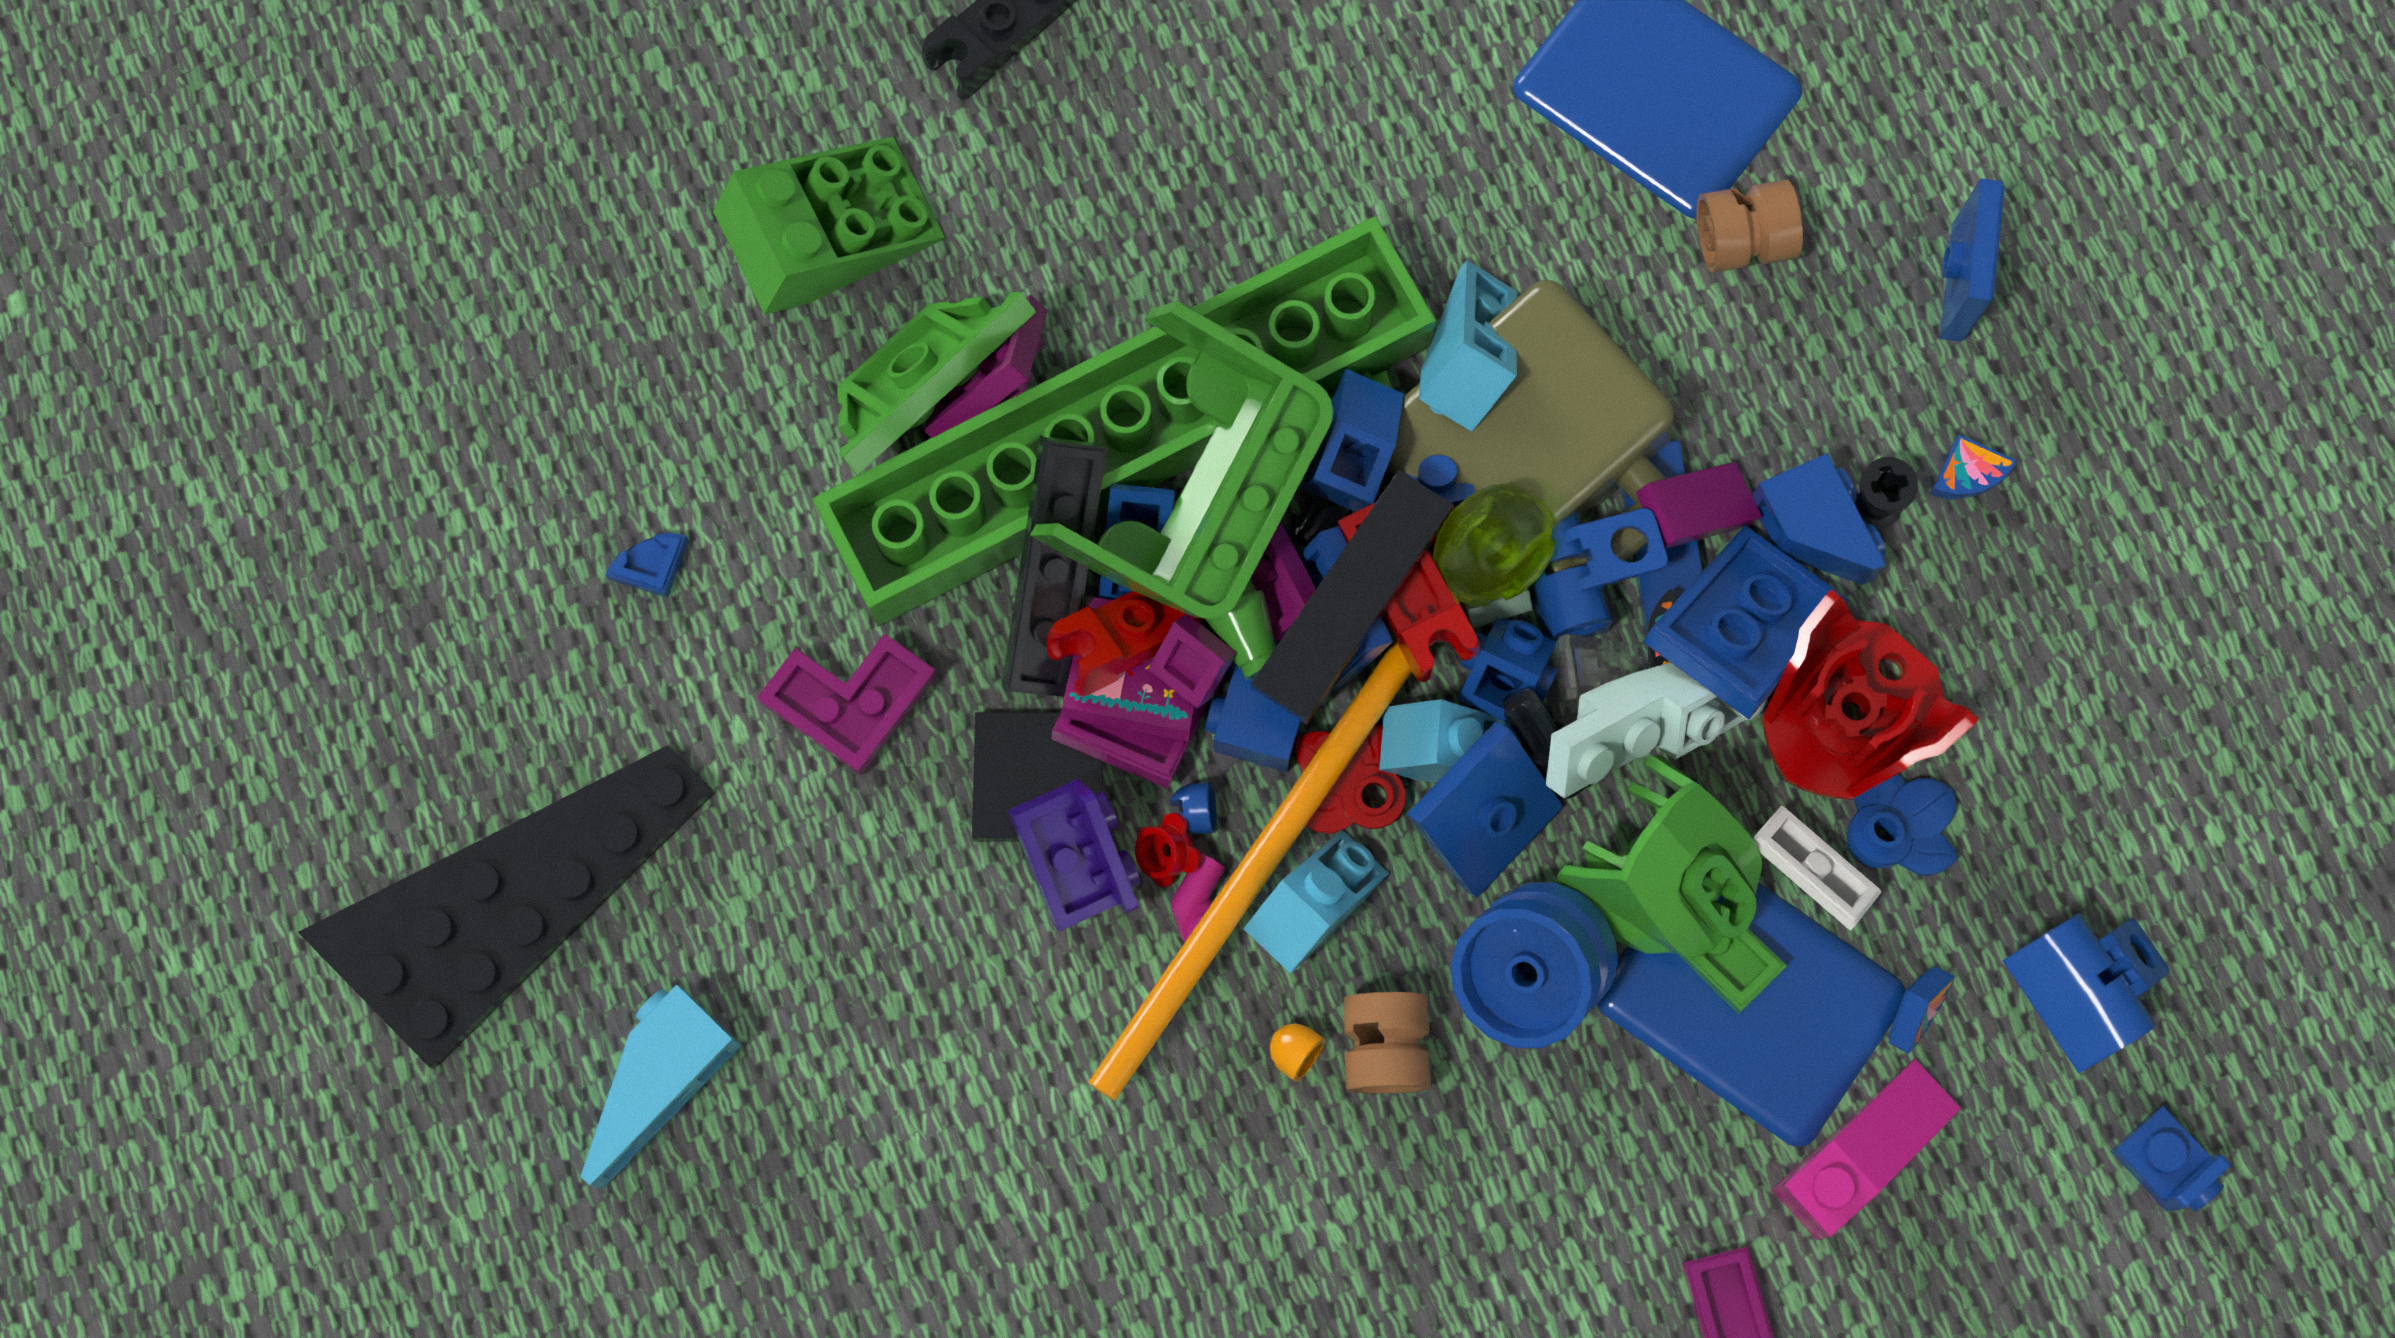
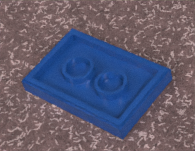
[1643,525,1848,719]

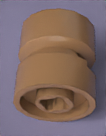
[1696,180,1803,273]
[1343,992,1431,1094]

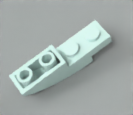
[1546,663,1768,798]

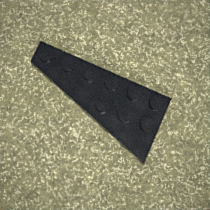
[298,745,715,1069]

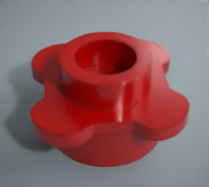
[1135,812,1202,887]

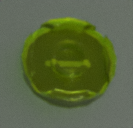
[1433,483,1556,607]

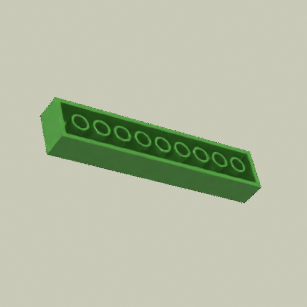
[812,216,1436,627]

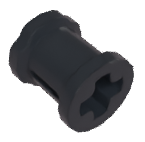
[1854,457,1918,527]

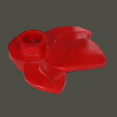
[1295,723,1406,834]

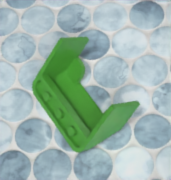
[1030,301,1333,619]

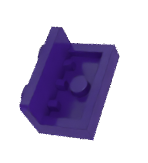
[1007,779,1141,932]

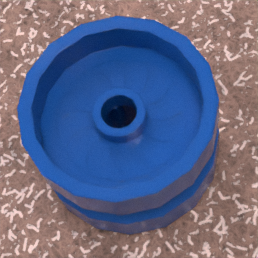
[1450,882,1618,1048]

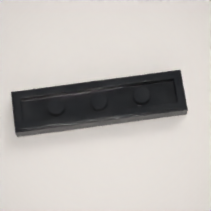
[1002,436,1107,697]
[1251,470,1454,724]

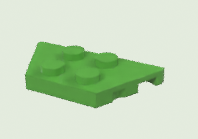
[837,291,1036,475]

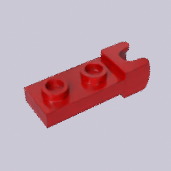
[1338,502,1480,682]
[1047,591,1212,697]

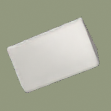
[1752,805,1882,931]

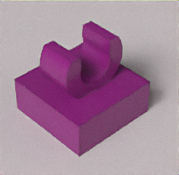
[1148,614,1237,708]

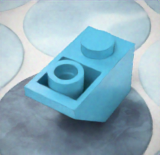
[1379,699,1522,782]
[1243,830,1390,974]

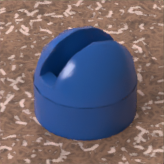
[1169,782,1217,834]

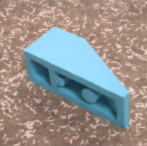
[1419,260,1517,432]
[580,985,742,1189]

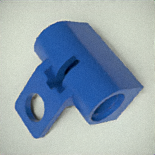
[1523,508,1668,646]
[2003,912,2169,1073]

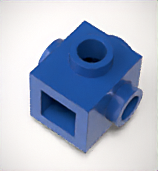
[1458,618,1558,724]

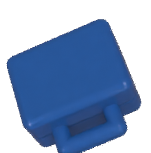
[1513,0,1802,219]
[1597,882,1906,1147]

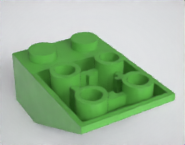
[713,136,945,315]

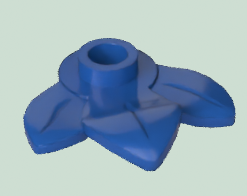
[1847,773,1959,876]

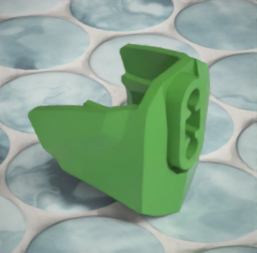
[1556,755,1763,959]

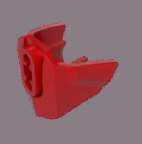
[1762,589,1979,800]

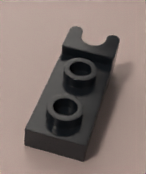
[922,0,1077,100]

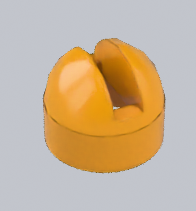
[1270,1024,1326,1082]

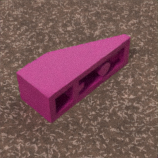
[1771,1059,1961,1240]

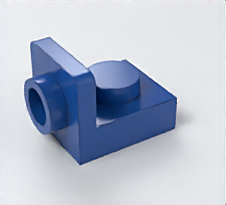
[2110,1106,2232,1212]

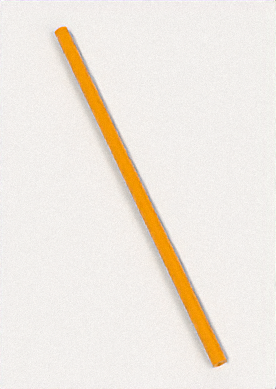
[1088,579,1466,1101]

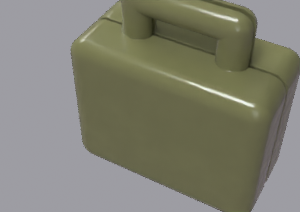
[1384,280,1674,576]

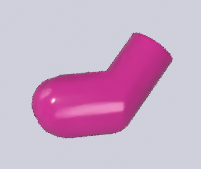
[1171,854,1226,942]

